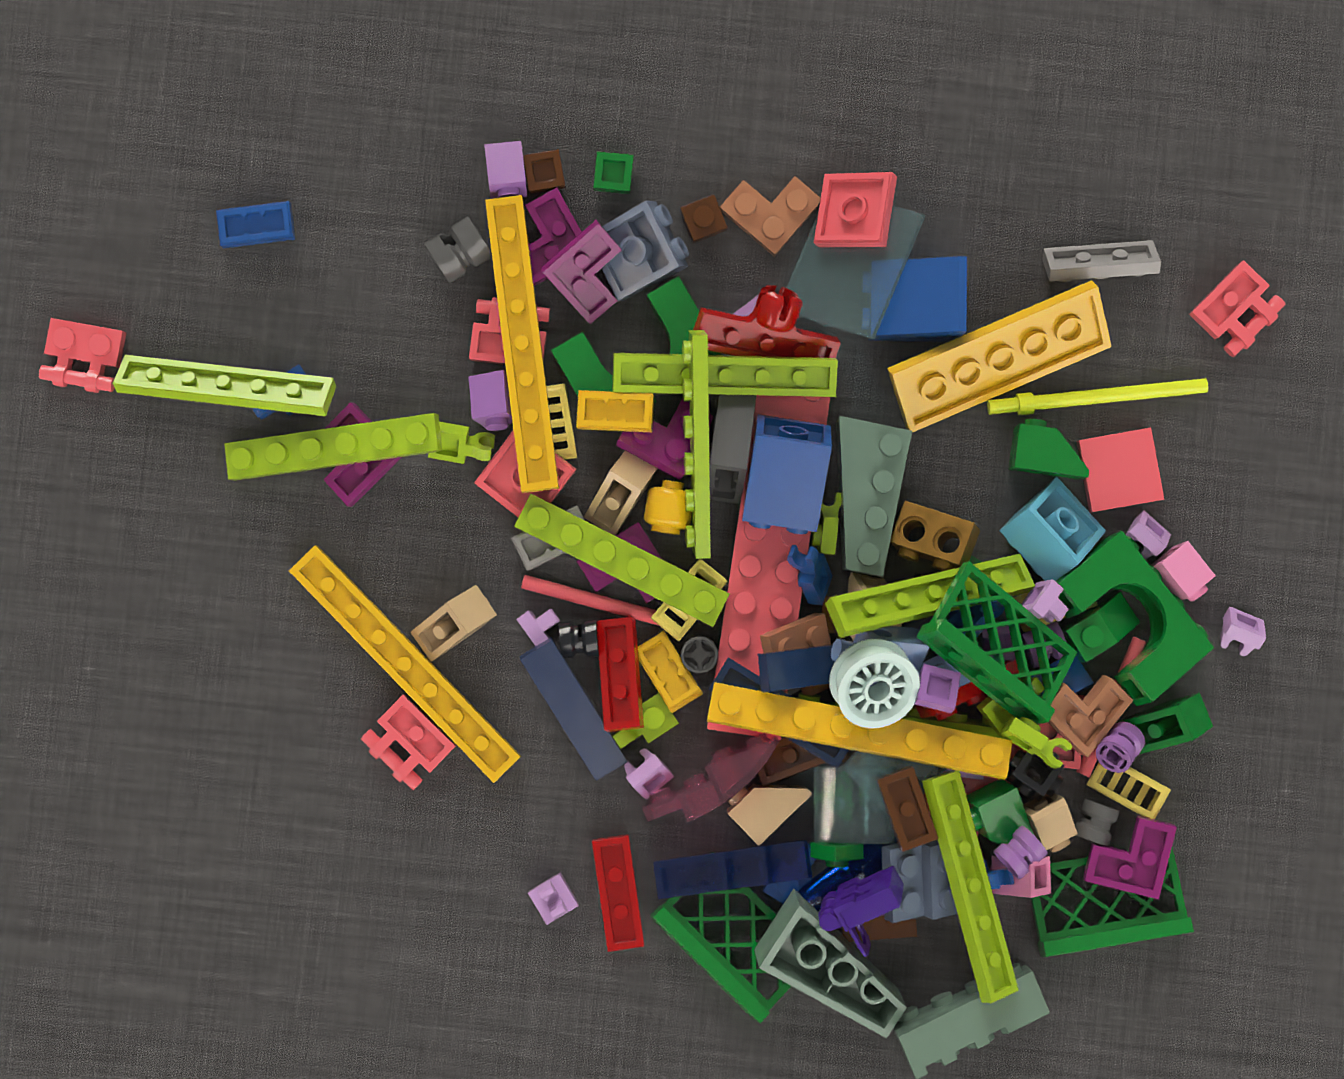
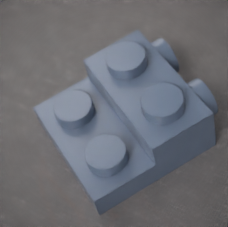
[602,200,689,301]
[882,839,958,923]

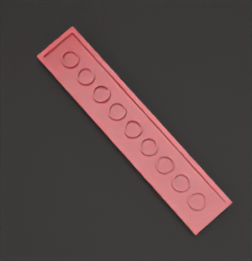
[707,395,830,740]

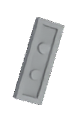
[1042,240,1161,282]

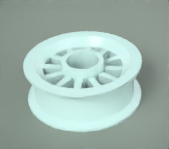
[829,639,920,728]

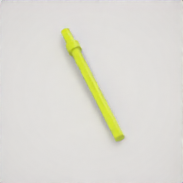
[987,378,1208,415]

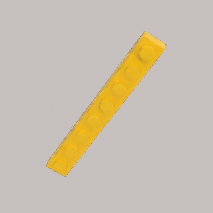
[485,195,559,493]
[289,545,521,783]
[707,682,1012,780]

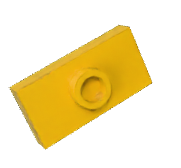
[576,390,654,433]
[638,631,703,713]

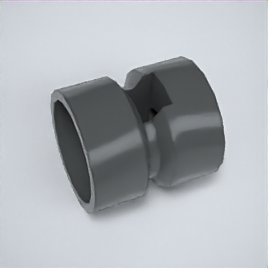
[424,216,492,284]

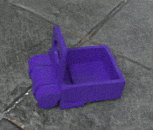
[818,865,904,957]

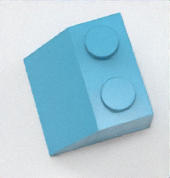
[1000,477,1106,581]

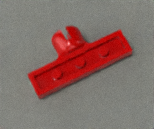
[693,285,841,358]

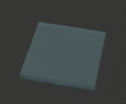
[787,206,925,340]

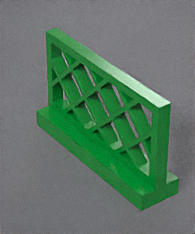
[916,561,1077,724]
[1031,847,1194,957]
[649,852,791,1023]

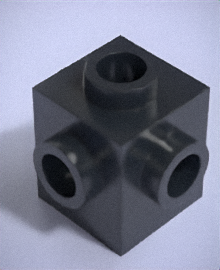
[1008,749,1065,801]

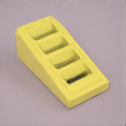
[547,384,577,460]
[650,559,728,641]
[1086,763,1171,820]

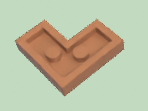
[720,176,821,257]
[760,613,831,696]
[1048,675,1133,757]

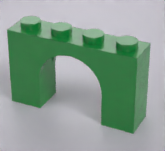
[551,276,723,404]
[1055,530,1215,706]

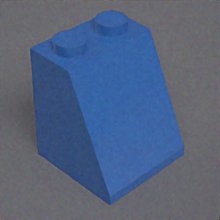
[862,256,967,342]
[742,414,832,534]

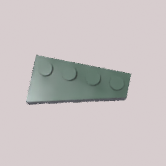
[836,416,912,577]
[754,889,907,1038]
[893,963,1050,1079]

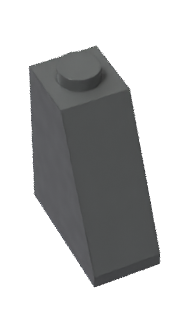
[709,395,756,504]

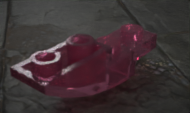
[642,733,780,822]

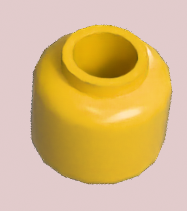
[644,480,692,535]

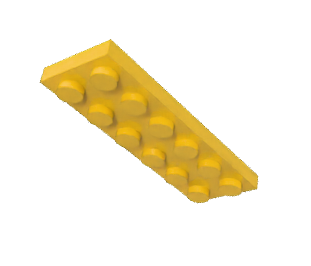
[887,280,1112,433]

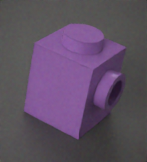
[484,141,527,199]
[469,370,513,431]

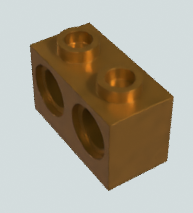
[890,501,980,571]

